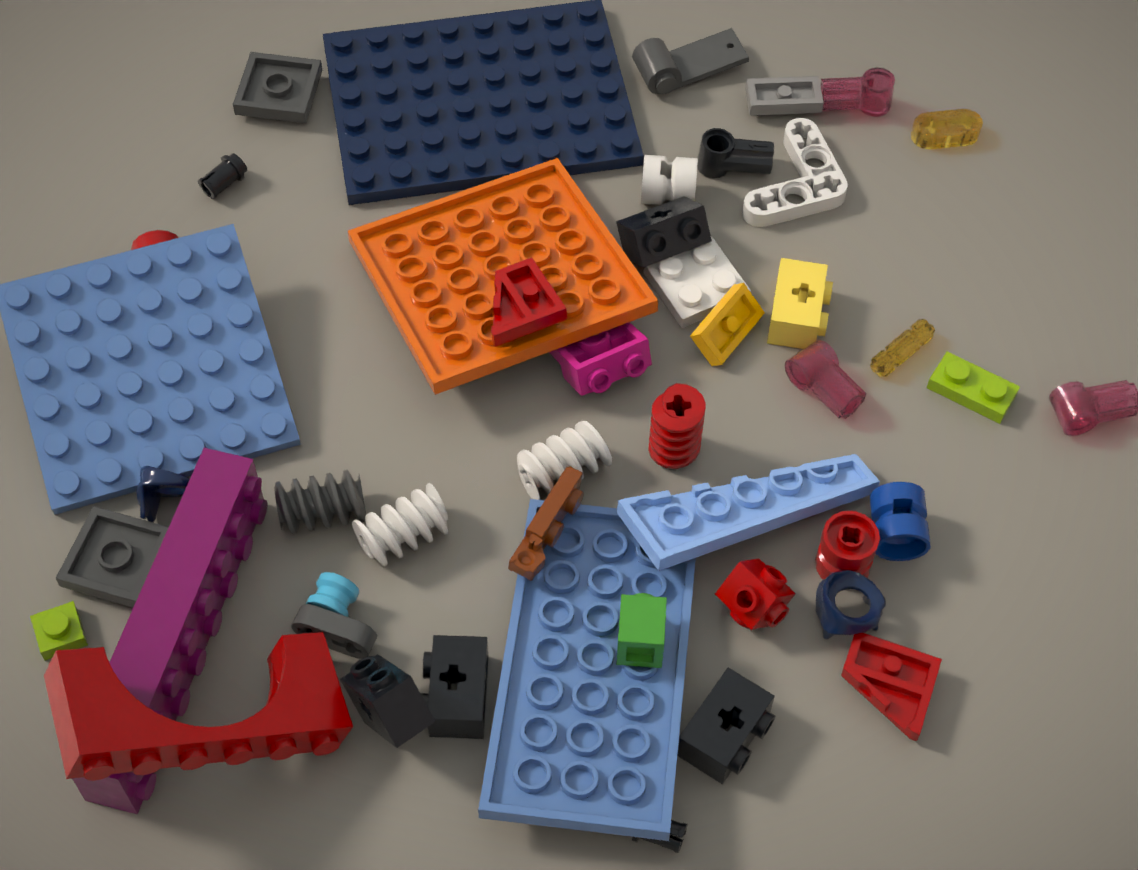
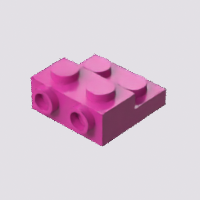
[549,322,652,396]

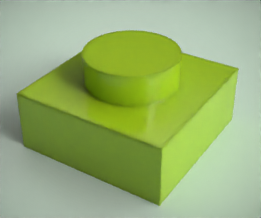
[30,601,88,661]

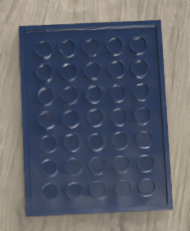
[323,0,644,205]

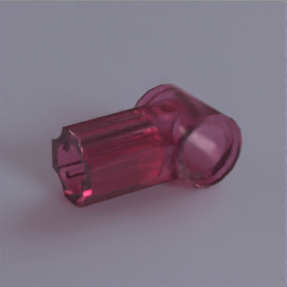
[821,67,895,117]
[785,340,867,419]
[1049,380,1138,436]

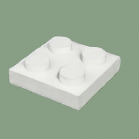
[644,236,751,328]

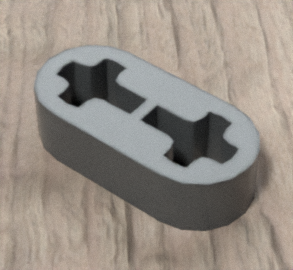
[291,604,377,659]

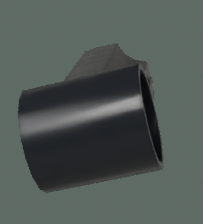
[697,128,774,178]

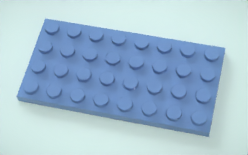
[478,499,696,841]

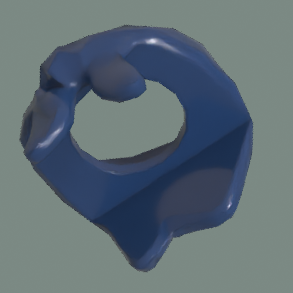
[137,466,190,523]
[816,570,886,639]

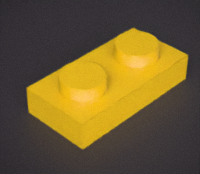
[690,283,765,366]

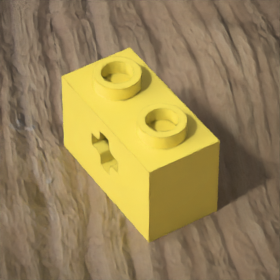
[767,258,833,351]

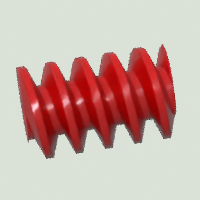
[648,383,706,469]

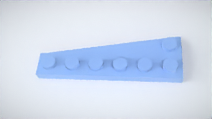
[617,454,880,571]

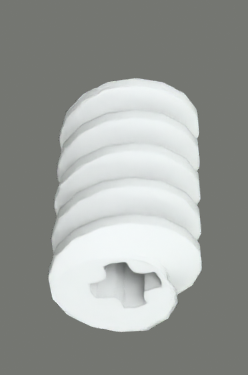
[517,421,612,500]
[352,483,448,566]

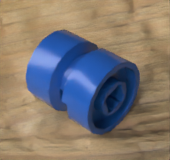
[870,481,931,561]

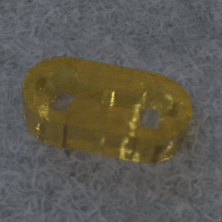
[911,109,983,149]

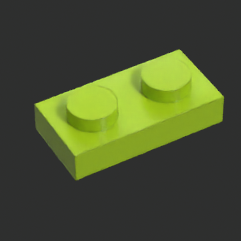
[927,351,1020,424]

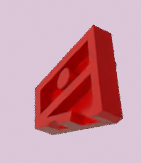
[491,257,567,347]
[841,633,942,741]

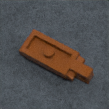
[508,466,584,581]

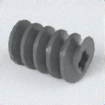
[274,470,366,534]

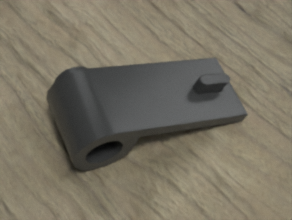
[632,28,749,94]

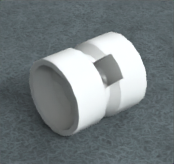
[641,155,698,205]

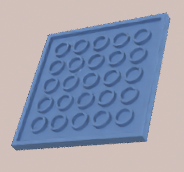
[0,224,301,515]

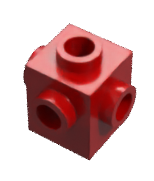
[715,558,796,630]

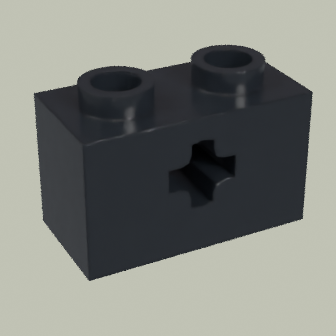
[616,196,712,267]
[421,635,489,739]
[340,654,436,748]
[677,667,776,785]

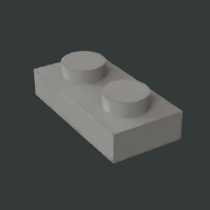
[745,76,824,116]

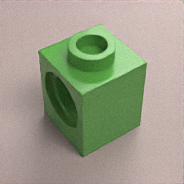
[616,593,667,668]

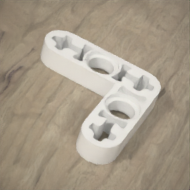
[742,118,848,227]

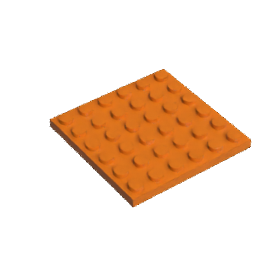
[347,158,658,395]

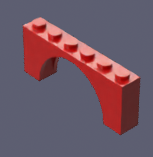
[44,632,353,781]

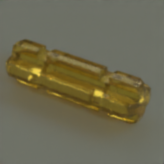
[870,319,935,378]

